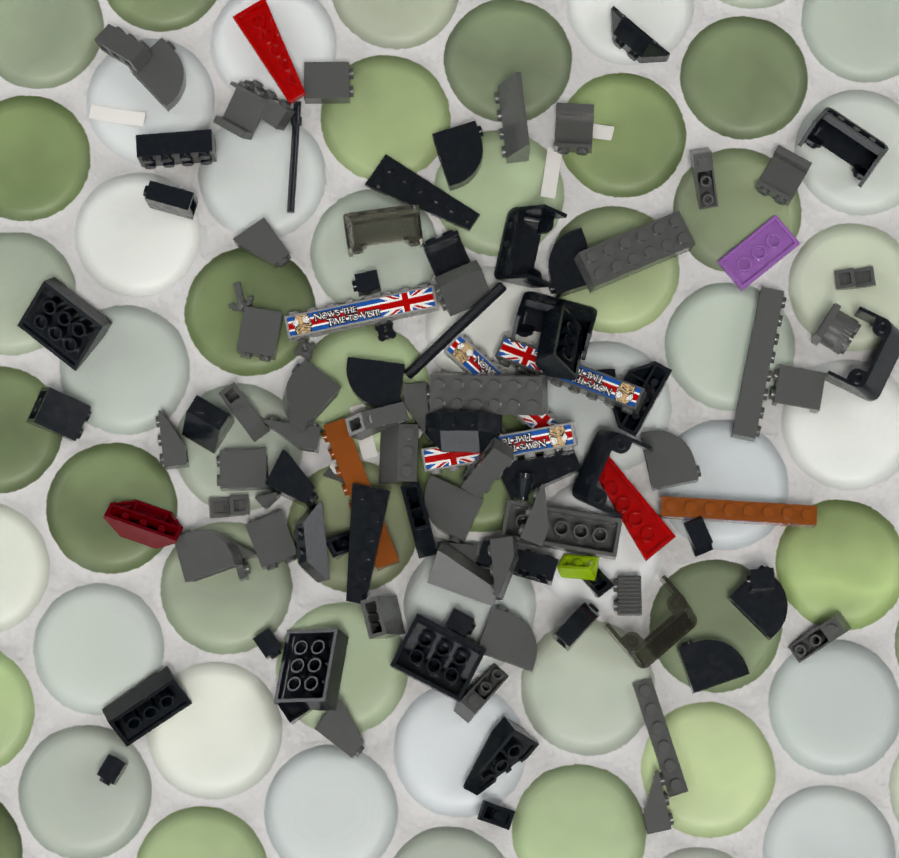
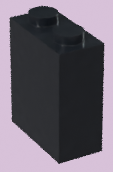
[143,180,198,220]

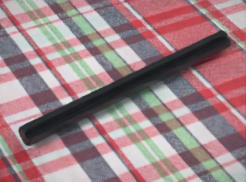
[404,282,506,379]

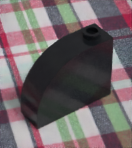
[432,121,484,191]
[548,228,589,298]
[346,357,405,409]
[401,482,437,559]
[728,565,788,640]
[553,602,600,651]
[677,640,750,694]

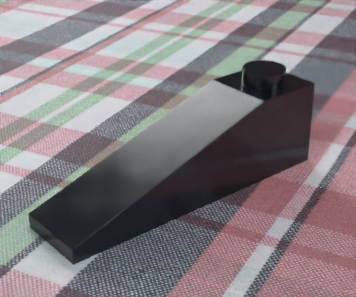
[463,716,539,795]

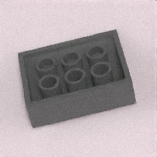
[495,72,530,163]

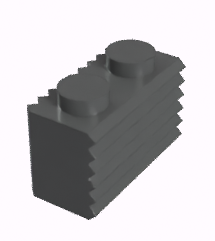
[613,576,642,616]

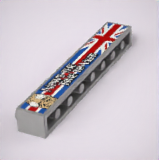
[284,284,438,342]
[444,333,562,454]
[421,422,578,475]

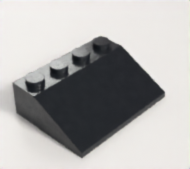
[17,277,113,371]
[390,613,487,703]
[274,628,349,711]

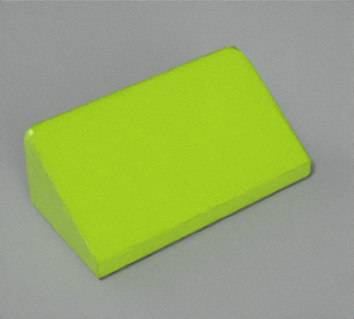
[557,554,599,581]

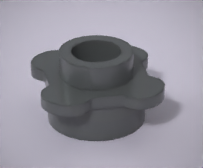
[294,338,316,360]

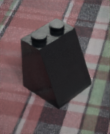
[26,387,91,441]
[182,395,234,454]
[265,450,319,509]

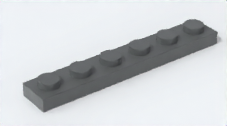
[633,679,688,797]

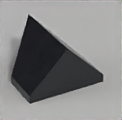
[278,705,312,724]

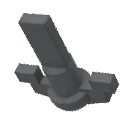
[228,282,254,311]

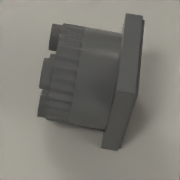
[811,303,861,354]

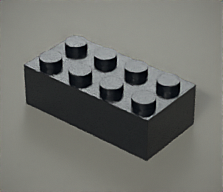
[136,129,217,169]

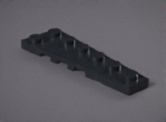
[365,155,480,232]
[346,483,391,604]

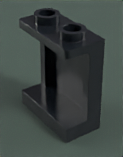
[423,230,470,277]

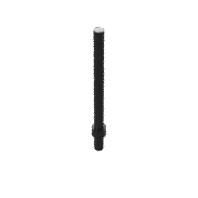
[287,102,302,213]

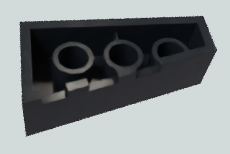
[500,450,582,501]
[477,538,558,586]

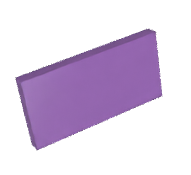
[717,215,800,291]

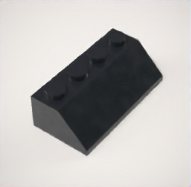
[535,304,586,381]
[102,666,192,746]

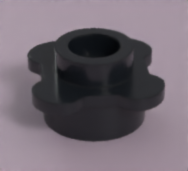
[375,321,396,342]

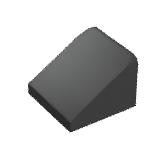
[255,492,280,510]

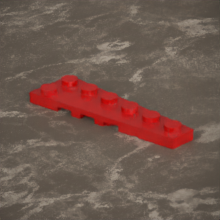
[233,0,306,105]
[598,457,676,561]

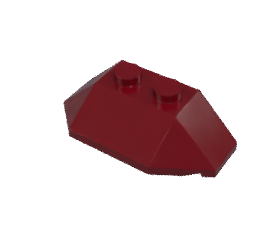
[103,500,183,549]

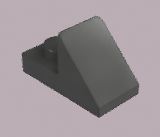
[235,543,257,582]

